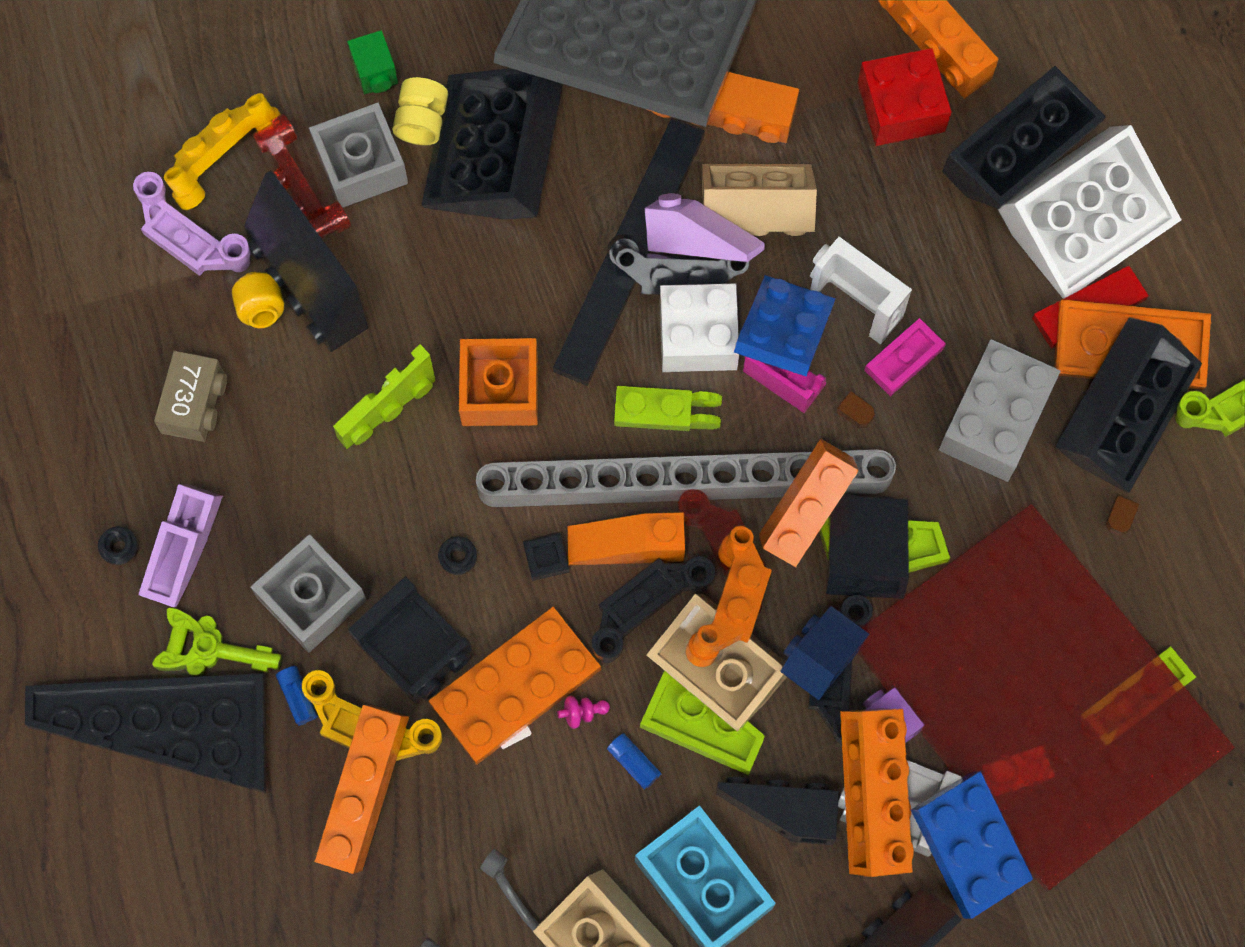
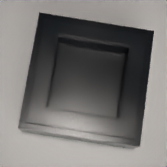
[523,533,570,581]

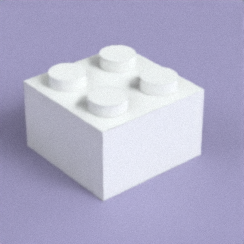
[660,284,739,372]

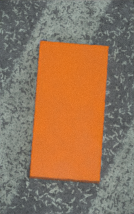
[1054,300,1211,390]

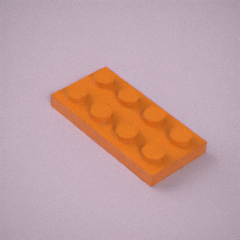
[428,607,601,765]

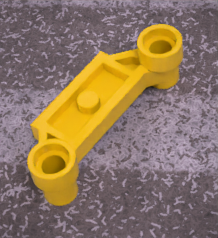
[163,93,285,210]
[302,670,442,761]

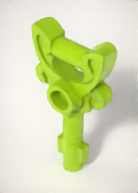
[152,608,282,677]

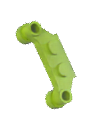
[1175,380,1245,437]

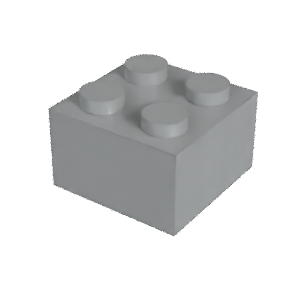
[309,103,408,209]
[251,534,367,653]

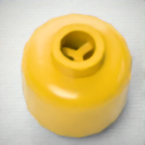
[232,272,284,328]

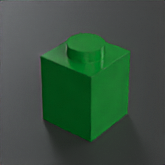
[347,30,398,95]

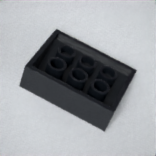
[421,68,562,220]
[244,170,368,352]

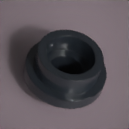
[98,526,138,565]
[438,536,477,575]

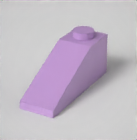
[645,193,765,262]

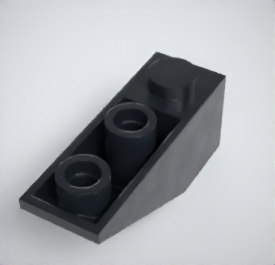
[716,777,839,845]

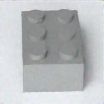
[939,339,1061,482]

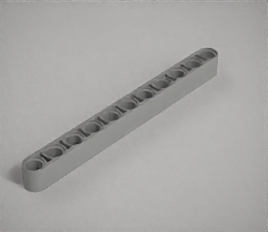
[476,450,896,507]

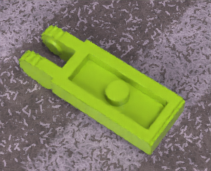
[614,386,722,431]

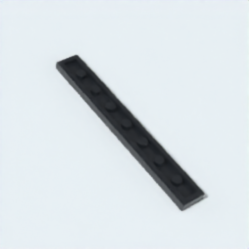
[553,118,705,386]

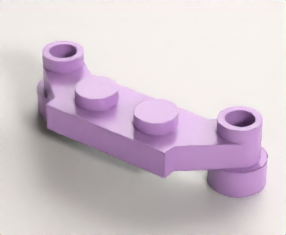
[133,172,251,276]

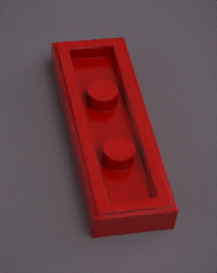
[1032,266,1149,349]

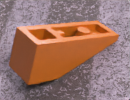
[568,513,685,565]

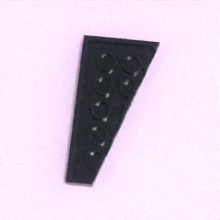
[25,673,266,793]

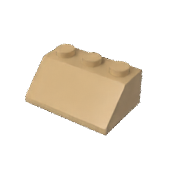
[702,164,817,236]
[647,594,787,731]
[533,869,673,947]

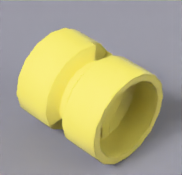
[392,77,448,145]

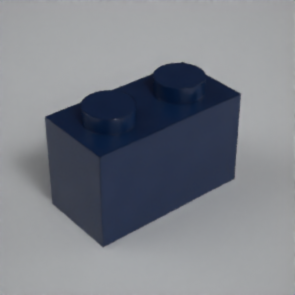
[780,606,869,700]

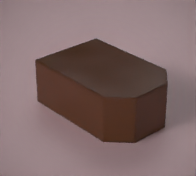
[836,391,875,429]
[1106,496,1139,536]

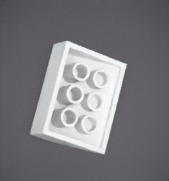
[998,125,1181,299]

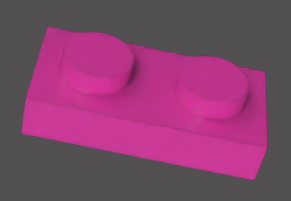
[864,318,946,397]

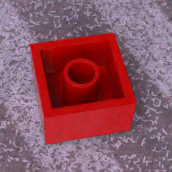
[858,48,952,146]

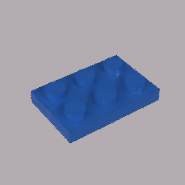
[734,275,836,376]
[911,771,1033,919]

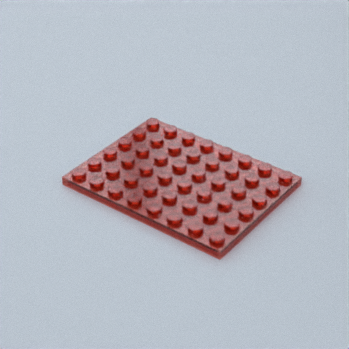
[858,504,1235,892]

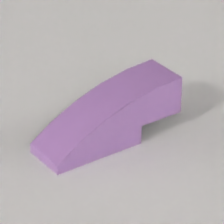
[138,484,223,607]

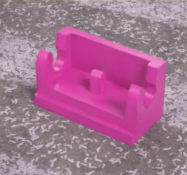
[743,357,826,413]

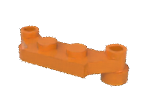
[685,526,772,667]

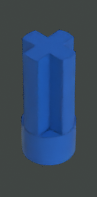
[275,666,318,726]
[607,733,661,790]

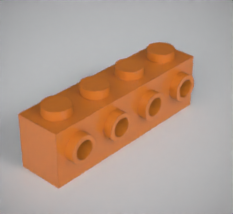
[878,0,999,99]
[840,708,914,877]

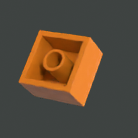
[459,338,538,426]

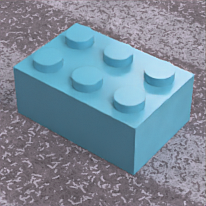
[635,805,776,947]

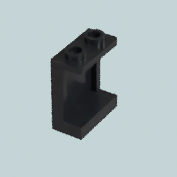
[826,494,909,599]
[348,576,472,704]

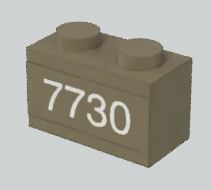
[154,351,227,442]

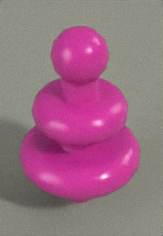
[557,696,610,729]

